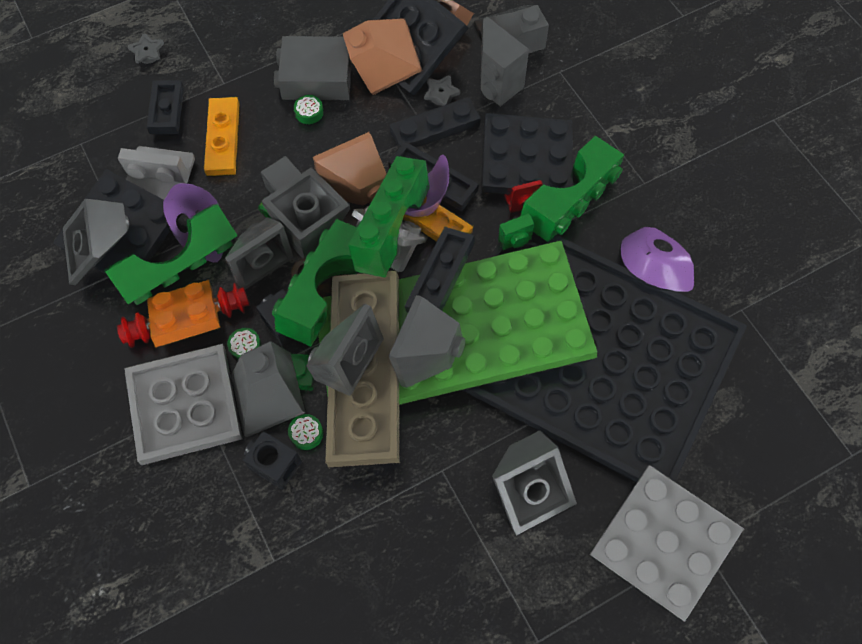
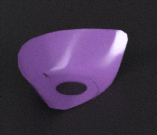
[404,154,449,217]
[163,183,223,262]
[621,227,694,292]

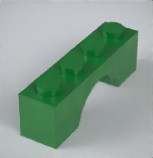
[520,136,624,242]
[348,156,430,278]
[104,204,238,305]
[272,219,357,347]

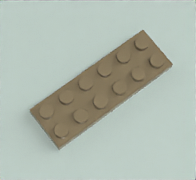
[325,271,400,467]

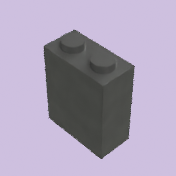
[274,36,352,100]

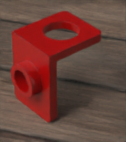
[504,180,543,213]

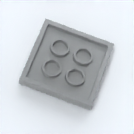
[124,344,243,465]
[590,465,744,622]

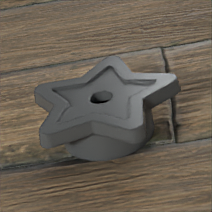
[128,34,164,64]
[424,76,461,106]

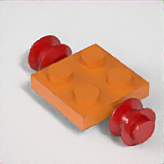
[117,280,249,348]

